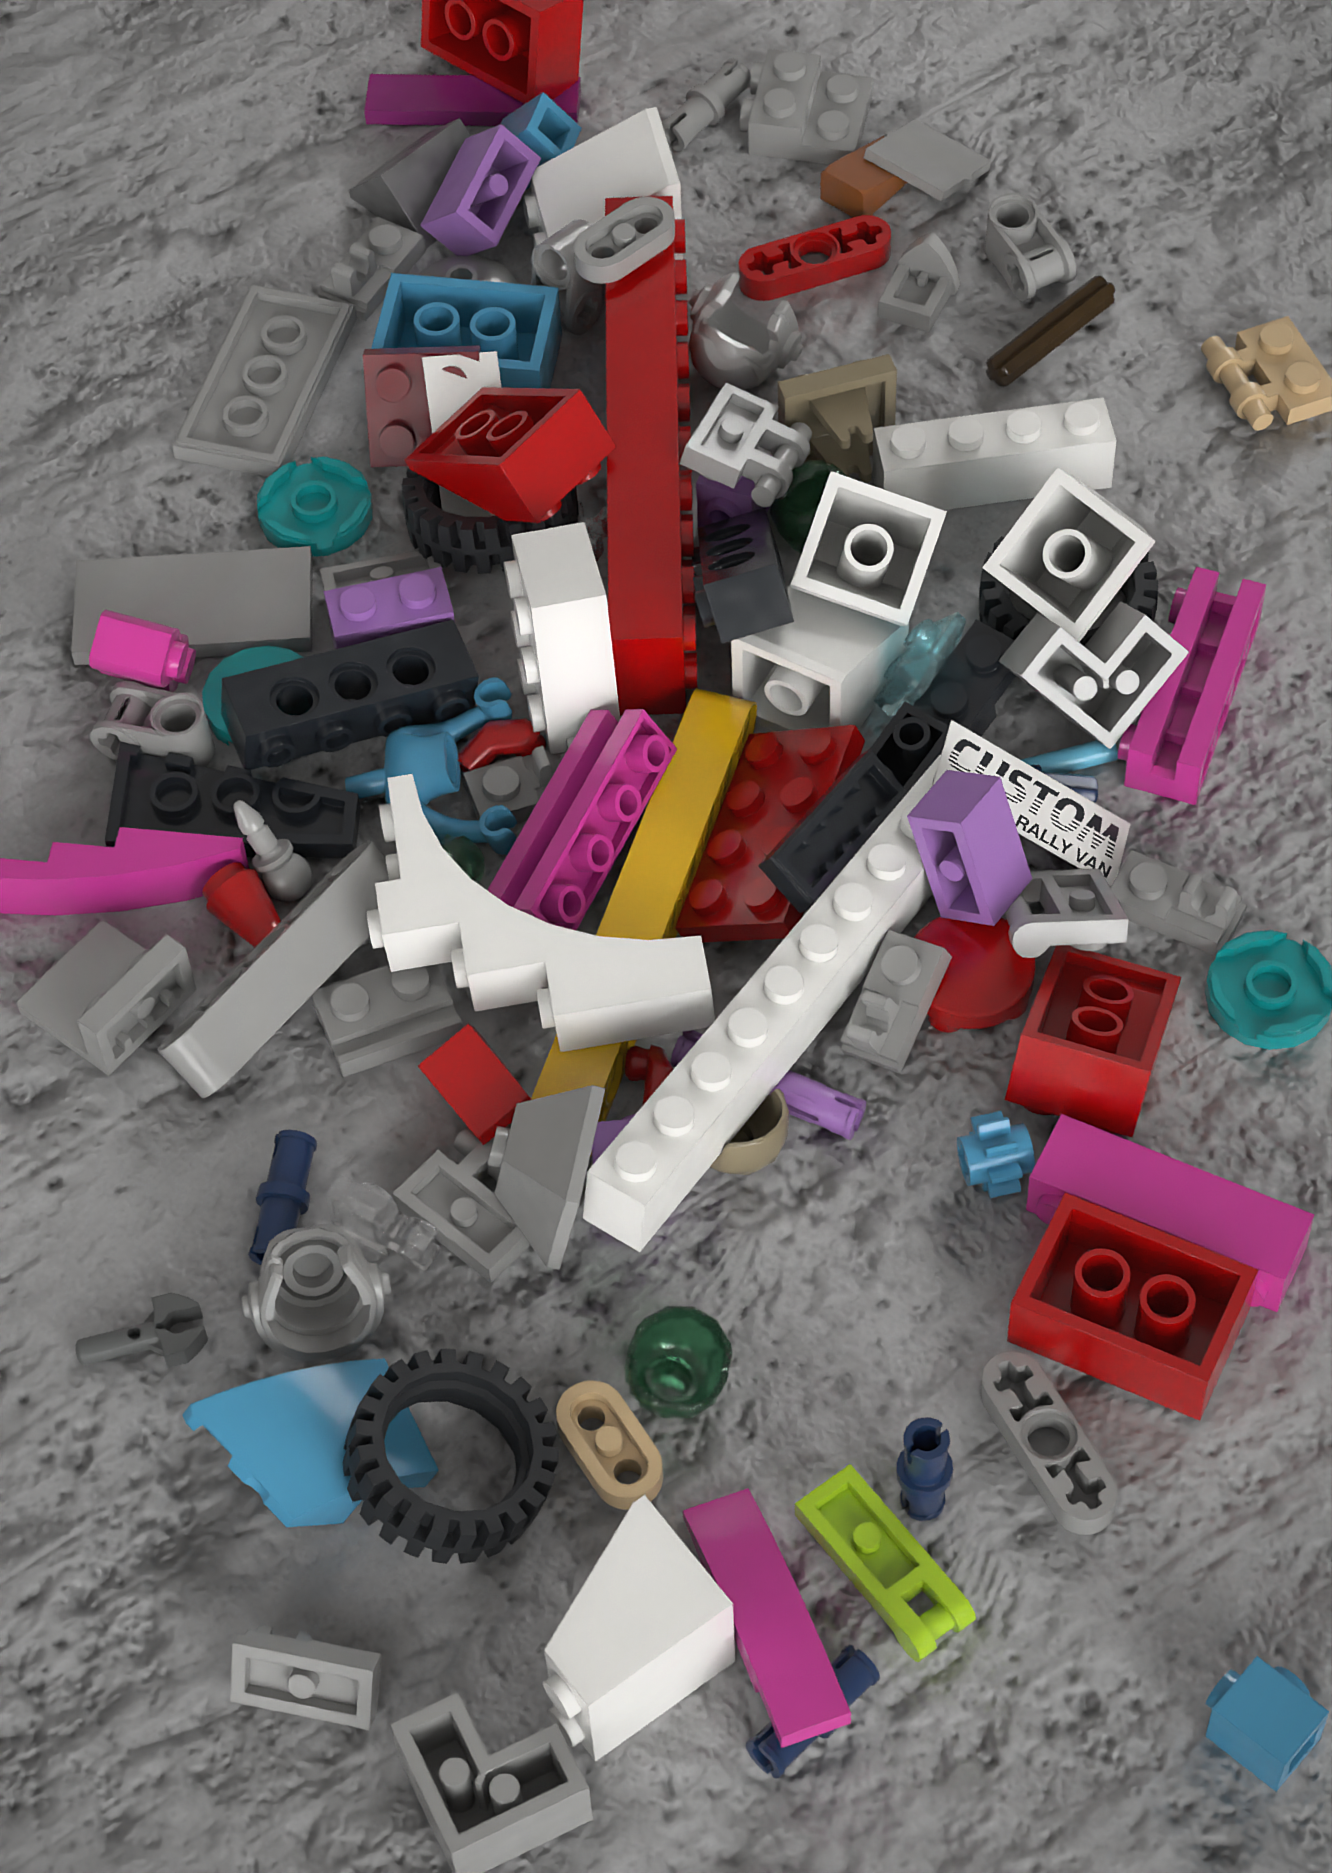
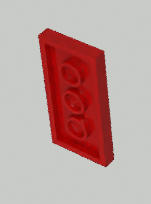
[675,725,865,943]

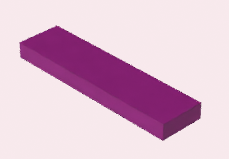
[364,74,581,126]

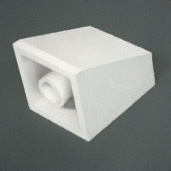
[523,107,683,260]
[982,467,1156,642]
[790,471,947,627]
[731,584,909,731]
[543,1495,735,1762]

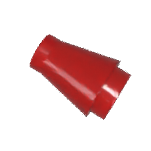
[202,862,281,948]

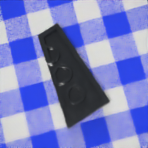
[105,742,361,858]

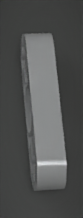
[980,1350,1118,1535]

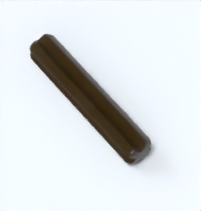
[986,276,1116,387]

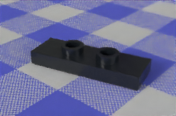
[758,749,908,914]

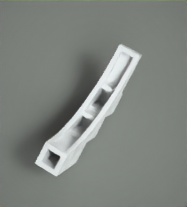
[367,774,715,1052]

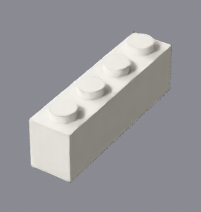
[872,397,1117,510]

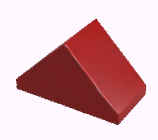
[418,1023,532,1145]

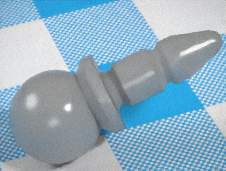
[234,800,312,902]

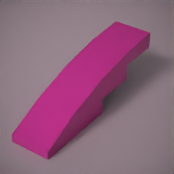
[0,827,249,916]
[682,1488,851,1748]

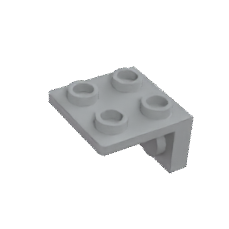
[17,921,197,1076]

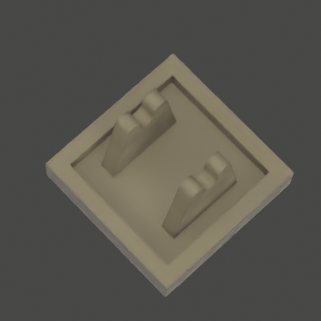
[777,354,897,483]

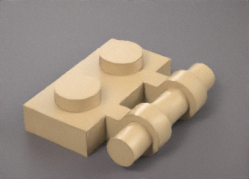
[1201,316,1332,431]

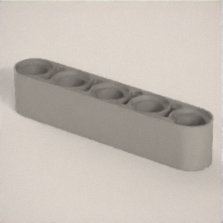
[158,840,389,1098]

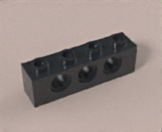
[691,507,794,644]
[221,620,479,770]

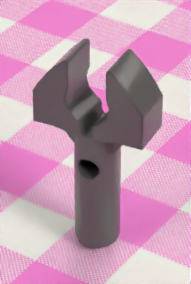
[75,1293,208,1368]

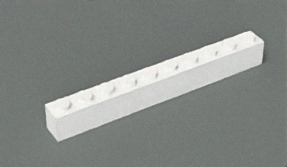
[583,755,941,1252]

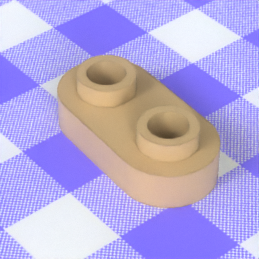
[556,1380,663,1510]

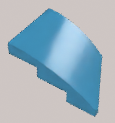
[182,1358,439,1527]

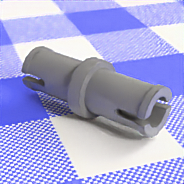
[661,58,751,152]

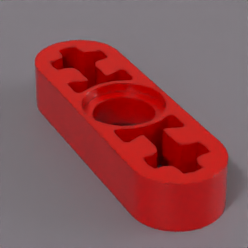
[738,215,891,301]

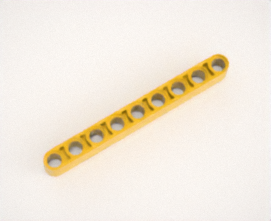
[531,688,757,1158]

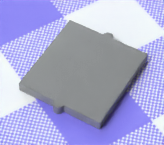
[864,119,992,201]

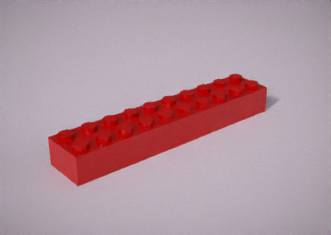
[605,196,698,716]

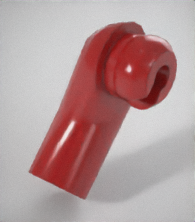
[457,718,546,773]
[625,1044,674,1106]

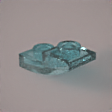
[874,612,966,717]

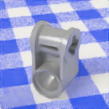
[984,193,1077,301]
[531,219,603,335]
[90,681,216,767]

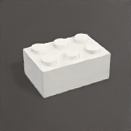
[504,522,620,754]

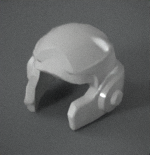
[688,273,803,391]
[242,1224,391,1361]

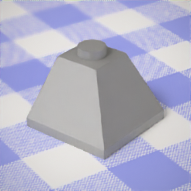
[488,1085,605,1270]

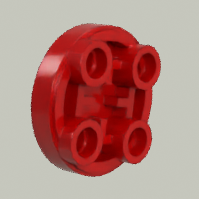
[914,916,1036,1033]

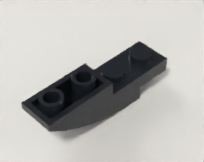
[870,619,1016,792]

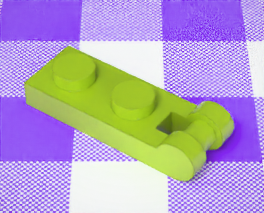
[795,1464,976,1662]

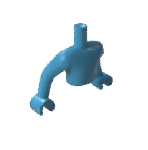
[345,677,517,855]

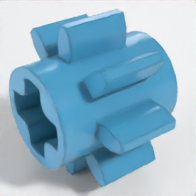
[957,1111,1035,1198]

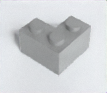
[999,601,1189,749]
[390,1692,593,1873]

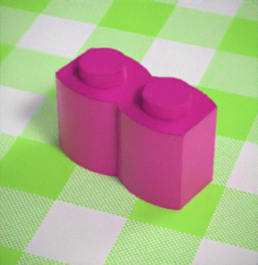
[89,609,196,692]

